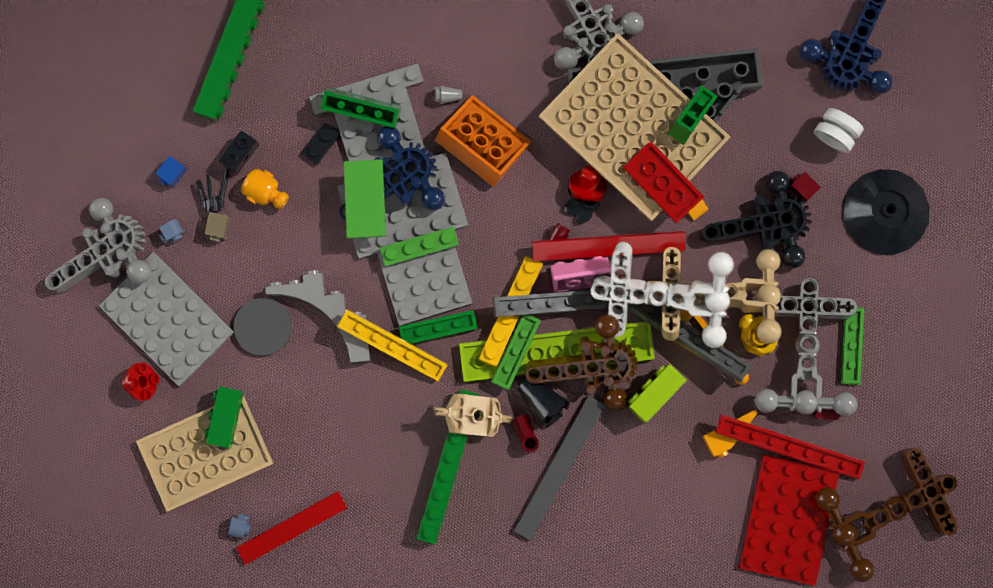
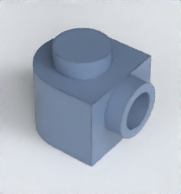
[159,219,184,244]
[228,514,251,539]

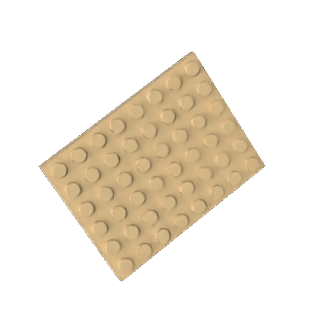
[539,33,730,222]

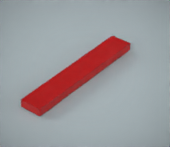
[236,491,348,565]

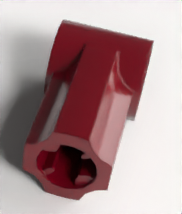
[512,414,539,453]

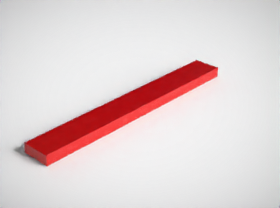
[532,231,685,261]
[714,414,865,480]

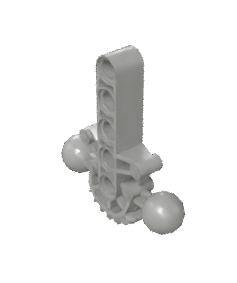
[554,0,644,71]
[45,198,151,293]

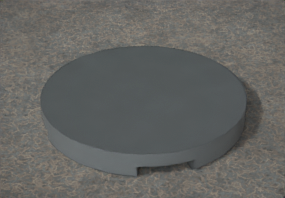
[234,298,292,356]

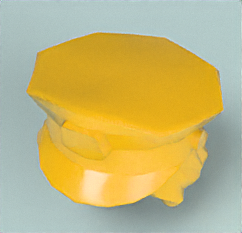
[739,314,778,357]

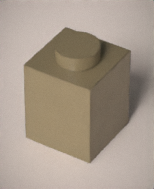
[205,212,231,242]

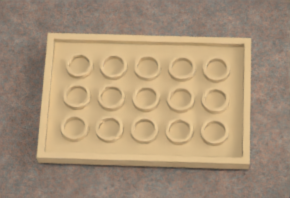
[136,395,274,512]

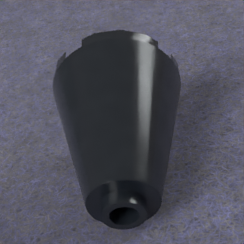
[518,377,570,430]

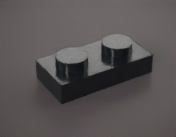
[302,123,340,165]

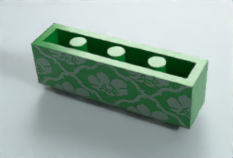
[320,87,402,128]

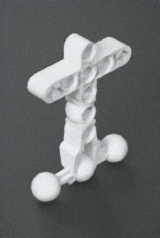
[591,242,734,348]

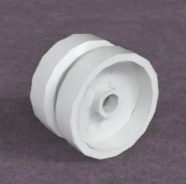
[813,108,864,153]

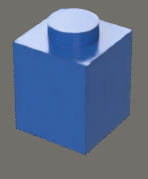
[156,155,188,187]

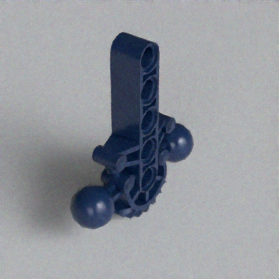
[799,0,893,94]
[339,126,445,222]

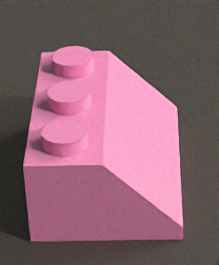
[551,256,612,293]

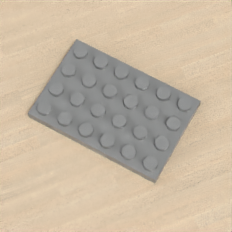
[99,252,234,387]

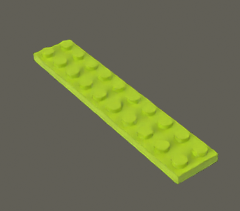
[459,322,655,382]

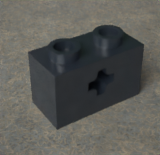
[219,130,259,175]

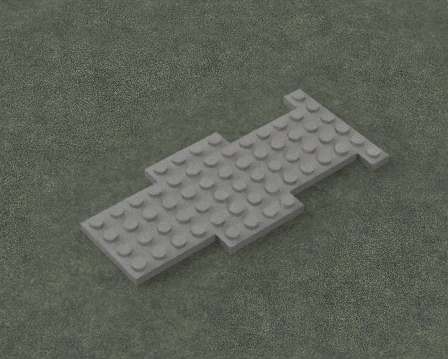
[309,64,473,326]

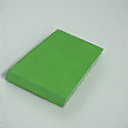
[344,159,386,239]

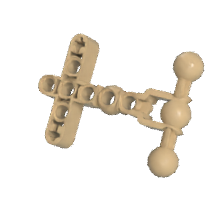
[647,247,781,344]

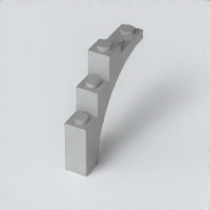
[265,270,371,363]

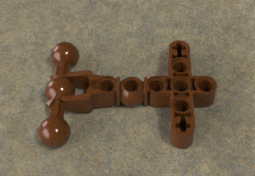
[815,448,958,582]

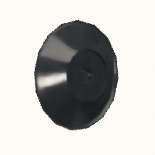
[843,169,930,255]

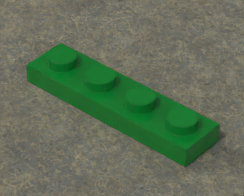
[399,310,478,344]

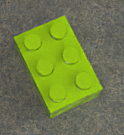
[627,364,687,423]

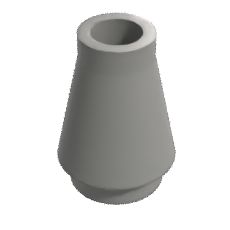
[434,85,462,104]

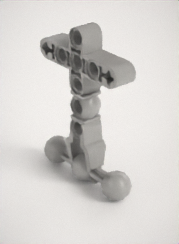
[754,278,858,416]

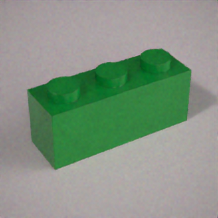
[204,386,244,449]

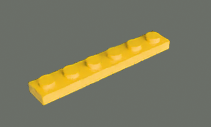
[479,256,543,368]
[337,309,447,381]

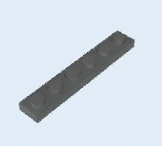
[492,289,608,317]

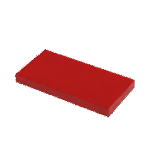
[623,141,704,224]

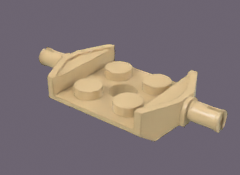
[434,394,512,437]

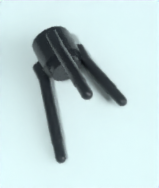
[197,169,229,212]

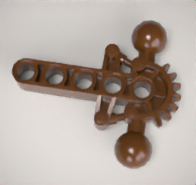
[525,314,638,411]

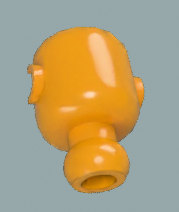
[241,169,289,209]

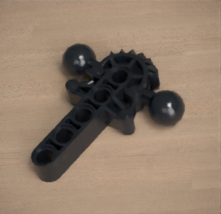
[701,170,812,268]

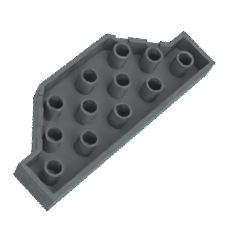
[567,48,763,123]

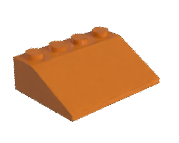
[434,95,532,187]

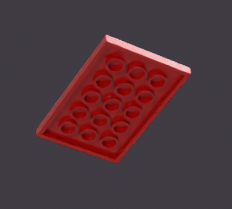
[739,454,839,586]

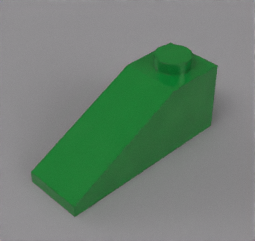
[668,86,717,145]

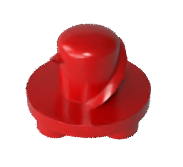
[569,166,607,202]
[122,362,159,401]

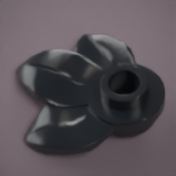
[563,188,600,223]

